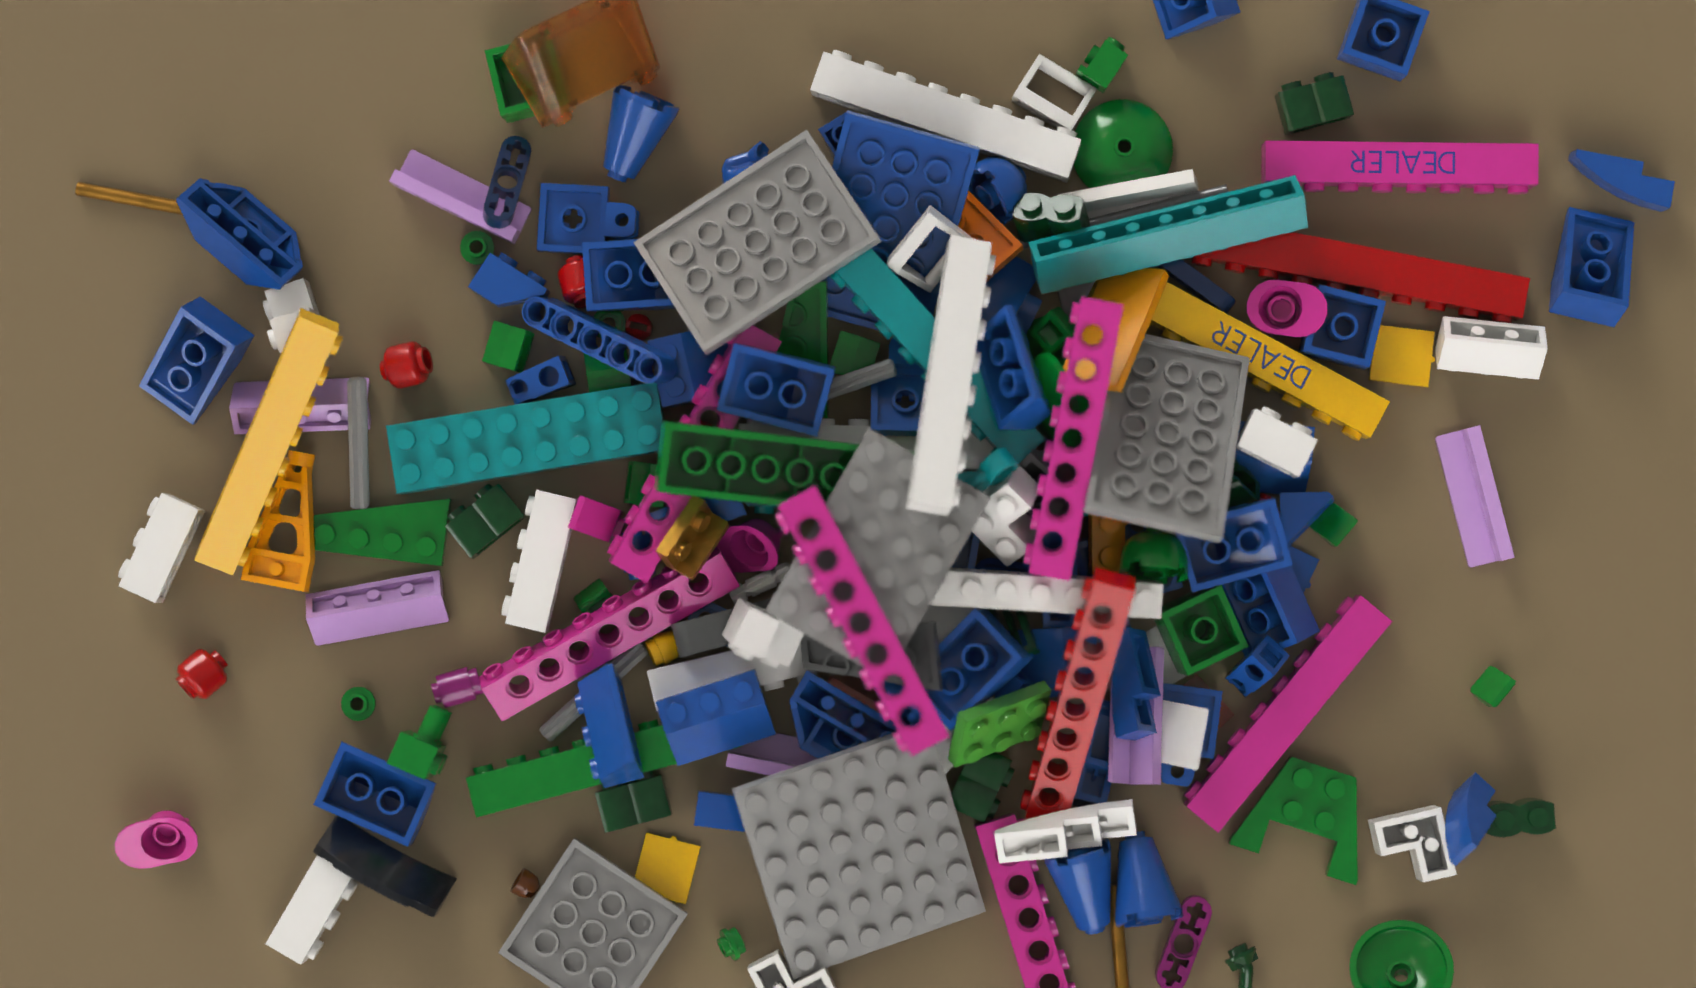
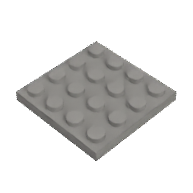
[498,838,688,988]

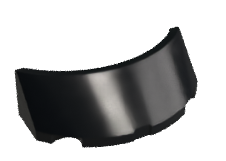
[313,815,457,917]

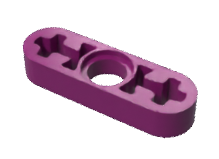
[1155,895,1212,988]

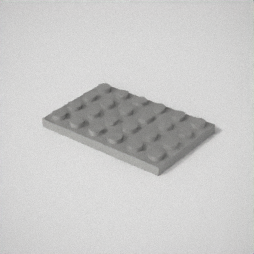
[634,130,881,355]
[1083,334,1250,543]
[765,429,991,680]

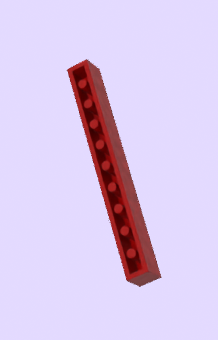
[1191,232,1530,323]

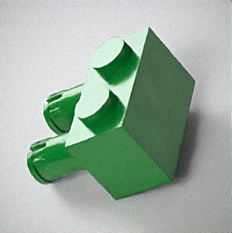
[387,705,452,780]

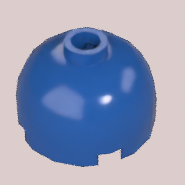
[969,156,1027,225]

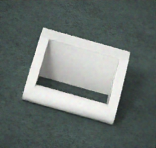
[1011,54,1097,130]
[886,205,972,292]

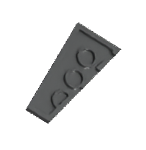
[801,621,943,691]

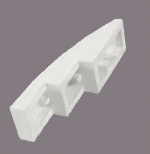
[994,799,1137,863]

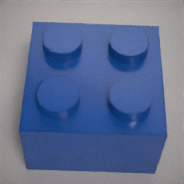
[1337,0,1430,82]
[1298,284,1386,370]

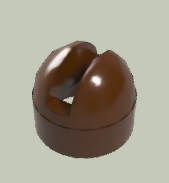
[510,868,540,898]

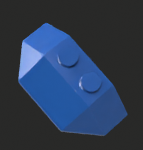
[176,178,303,290]
[789,670,898,759]

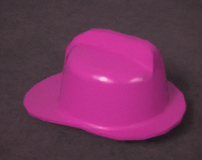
[1247,280,1328,337]
[718,518,783,573]
[115,810,198,869]

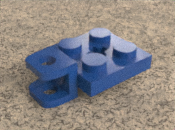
[537,183,640,254]
[871,338,925,436]
[1161,683,1223,787]

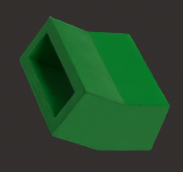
[482,320,535,373]
[830,331,881,376]
[584,348,632,393]
[623,461,665,508]

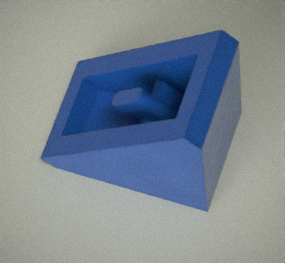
[1280,492,1335,548]

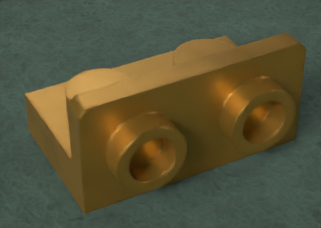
[656,496,729,580]

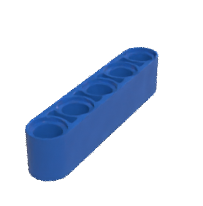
[522,296,677,384]

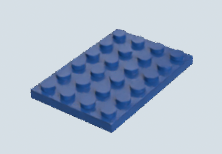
[822,110,980,330]

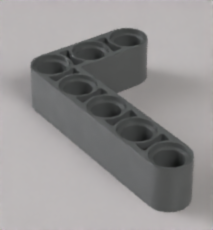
[671,598,772,658]

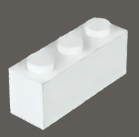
[1435,316,1548,380]
[118,493,205,603]
[266,855,358,965]

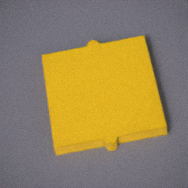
[1368,325,1435,387]
[635,832,701,904]

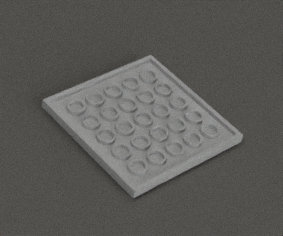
[732,733,986,980]

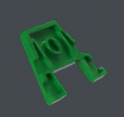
[1228,756,1358,885]

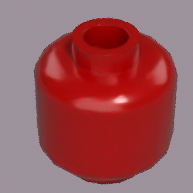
[558,255,586,308]
[380,341,433,389]
[175,649,228,699]

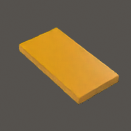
[1063,268,1169,392]

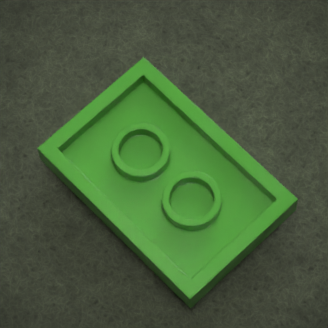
[948,680,1052,768]

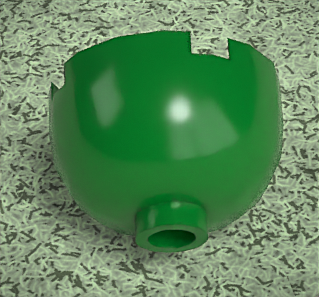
[1119,527,1188,584]

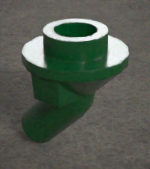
[1224,942,1258,988]

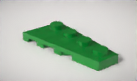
[777,281,829,418]
[314,499,452,566]

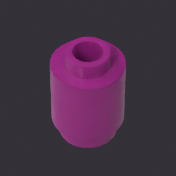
[431,667,484,708]

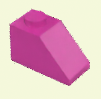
[568,495,625,543]

